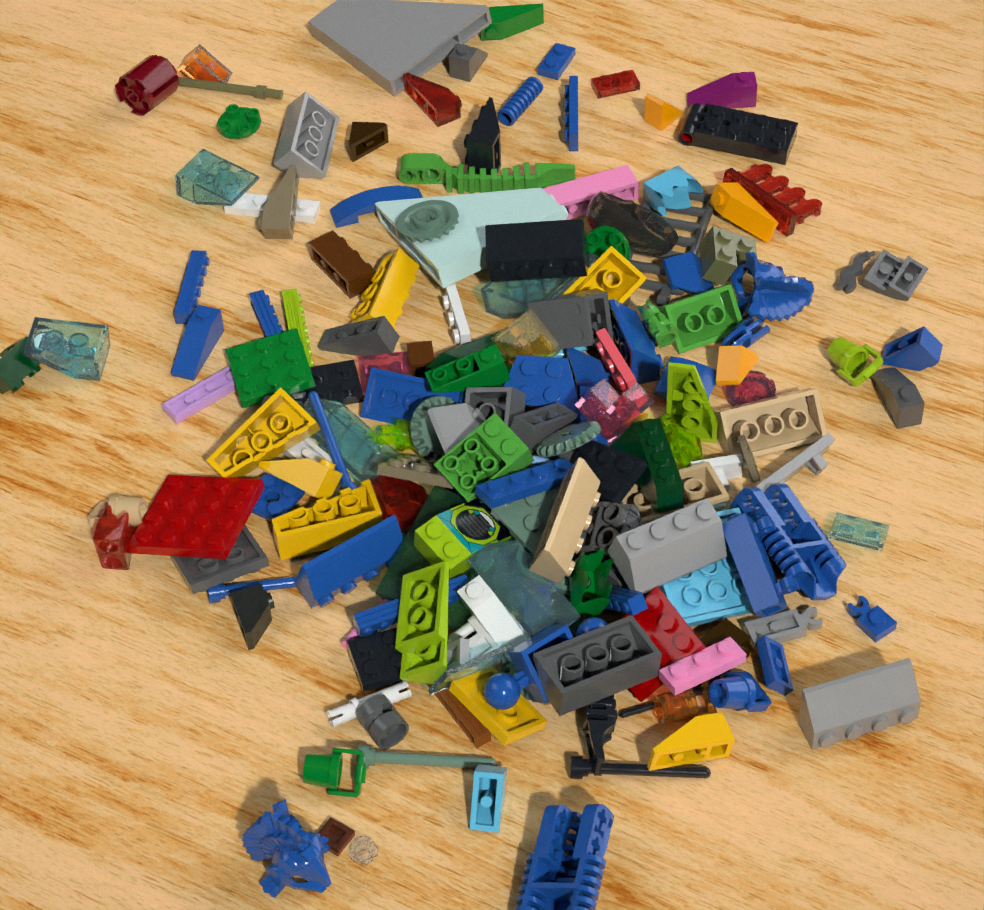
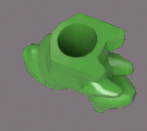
[637,299,679,348]

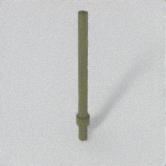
[178,77,284,99]

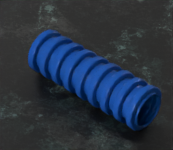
[497,76,543,126]

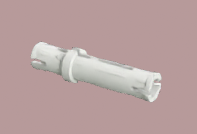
[326,681,412,728]

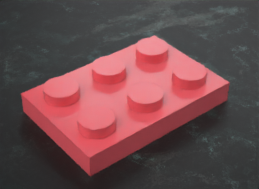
[595,328,646,411]

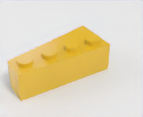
[206,387,320,478]

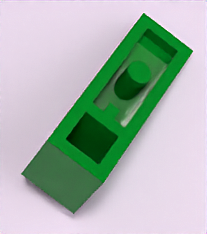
[480,3,544,41]

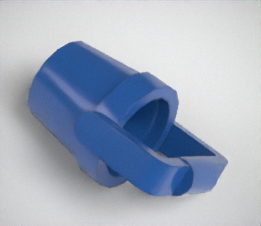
[709,671,771,712]

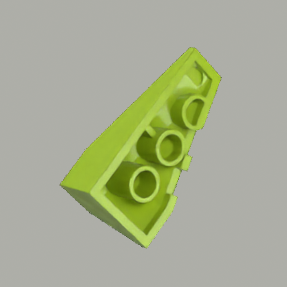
[665,362,718,443]

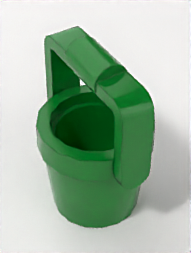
[303,748,367,797]

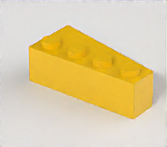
[271,479,383,560]

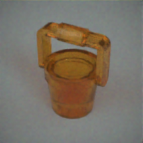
[653,680,717,724]

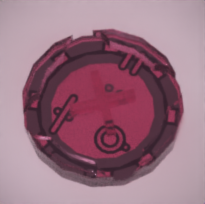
[725,370,776,406]

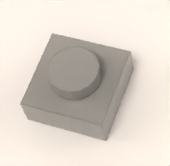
[446,637,471,675]

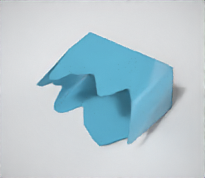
[643,165,703,216]

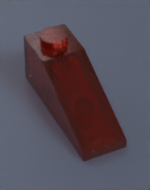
[403,73,462,127]

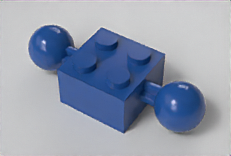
[484,617,608,710]

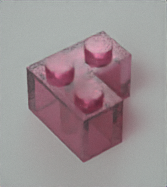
[574,378,655,443]

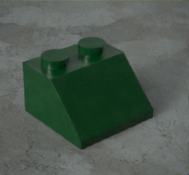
[0,336,45,394]

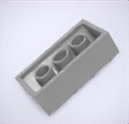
[273,91,340,179]
[427,403,490,510]
[607,498,728,594]
[798,658,921,750]

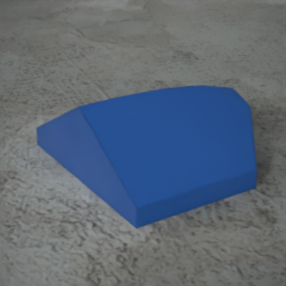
[662,251,714,293]

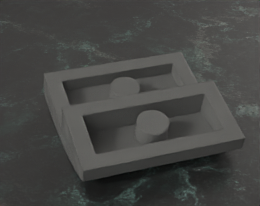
[861,249,929,301]

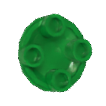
[217,104,262,139]
[586,226,630,266]

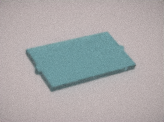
[428,643,514,695]

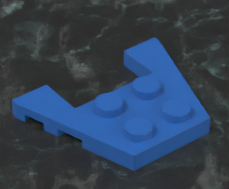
[504,355,581,424]

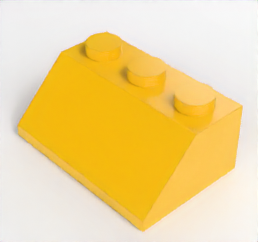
[563,246,647,304]

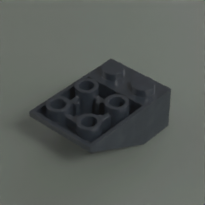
[464,97,501,175]

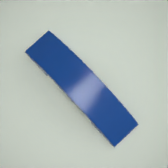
[330,186,423,228]

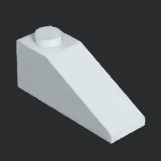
[457,575,528,663]

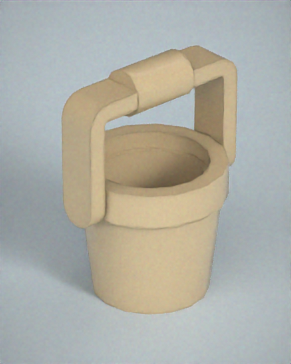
[88,496,148,530]

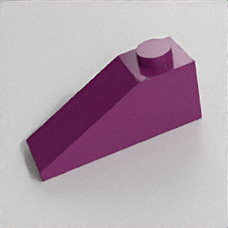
[687,72,757,108]

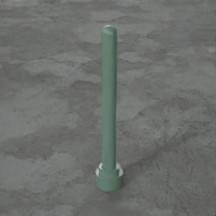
[357,745,496,769]

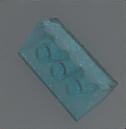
[304,398,402,482]
[467,540,581,639]

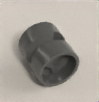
[356,694,409,749]

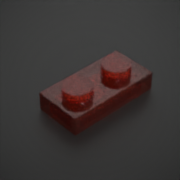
[591,70,640,99]

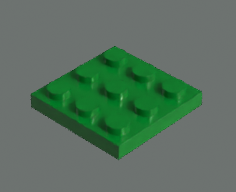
[226,328,316,408]

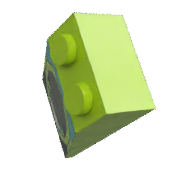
[414,498,511,580]

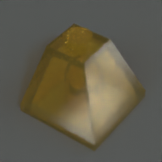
[491,308,562,366]

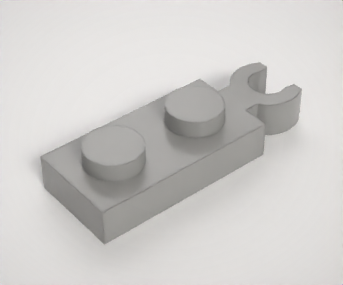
[744,607,823,650]

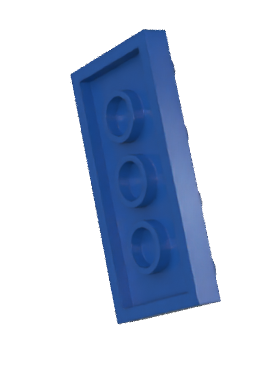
[360,367,466,428]

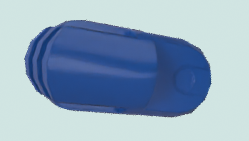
[721,316,770,348]

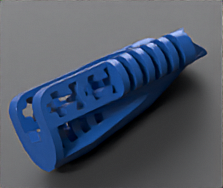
[730,483,847,600]
[514,804,614,910]

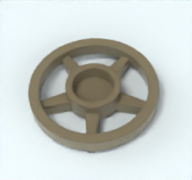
[737,434,760,482]

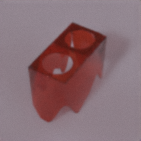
[93,505,135,570]

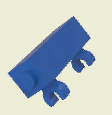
[722,513,800,618]

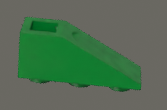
[425,344,510,393]

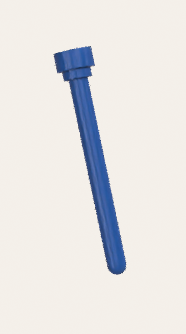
[308,391,359,494]
[208,576,297,604]

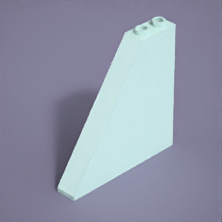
[375,188,568,288]

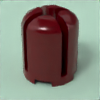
[115,55,179,116]

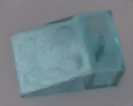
[175,149,259,206]

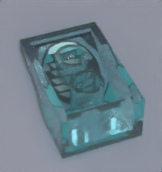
[23,317,110,381]

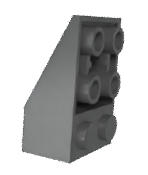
[527,289,614,352]

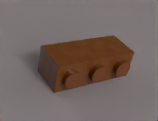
[309,230,375,299]

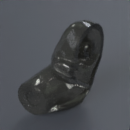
[586,190,679,256]

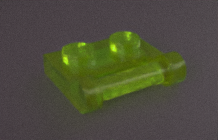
[660,413,704,468]

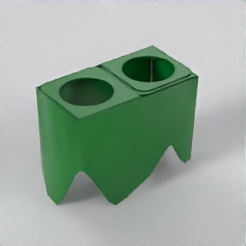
[569,549,614,617]

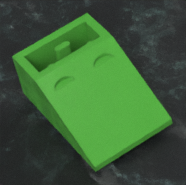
[434,413,534,502]

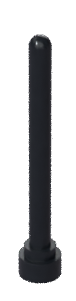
[571,756,711,779]

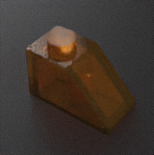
[177,44,233,83]

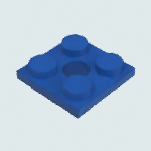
[251,473,305,522]

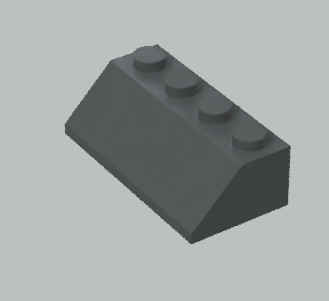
[533,615,662,716]

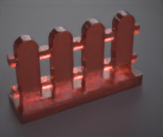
[723,164,822,237]

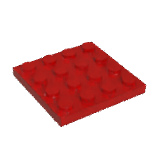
[127,475,265,559]

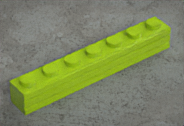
[282,288,314,367]

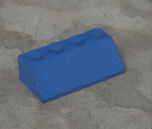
[294,515,407,609]

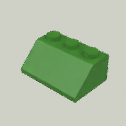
[657,284,743,354]

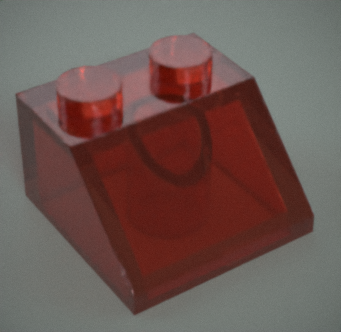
[371,476,439,530]

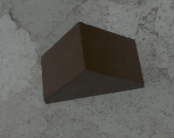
[349,122,389,162]

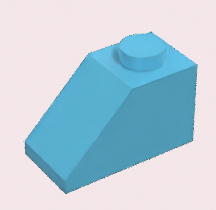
[469,764,508,833]

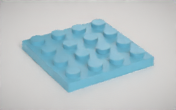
[659,507,754,627]

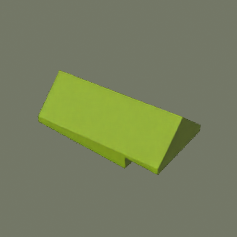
[395,560,449,685]

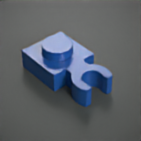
[847,596,897,643]

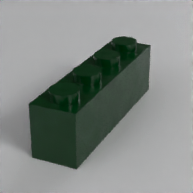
[610,418,684,512]

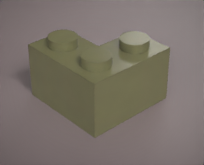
[699,226,757,285]

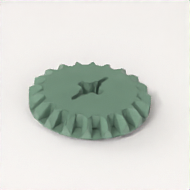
[397,200,459,243]
[410,396,460,461]
[535,421,601,458]

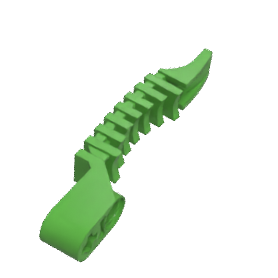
[399,153,575,194]

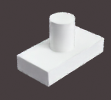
[690,454,744,492]

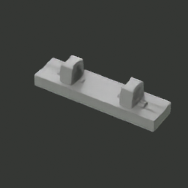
[755,433,835,501]

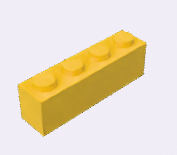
[349,248,420,329]

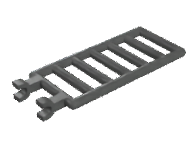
[623,190,714,307]

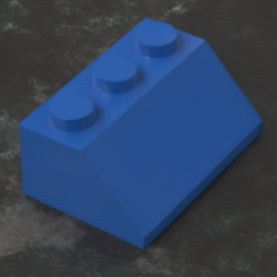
[609,299,663,385]

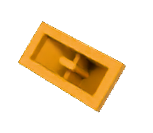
[644,93,684,131]
[716,346,759,385]

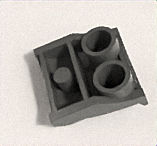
[574,501,642,556]

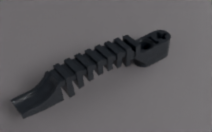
[550,597,617,776]

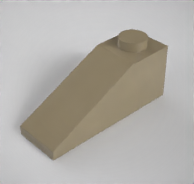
[258,165,300,239]

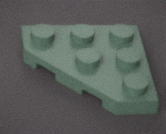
[491,489,559,555]

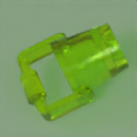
[373,418,416,452]

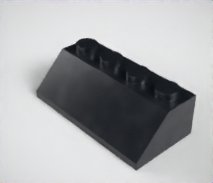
[485,219,590,282]

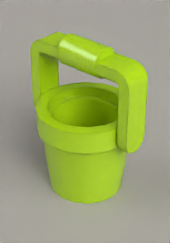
[827,337,884,387]

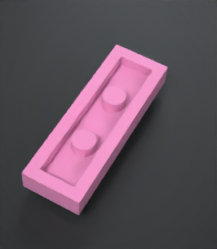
[659,637,746,696]

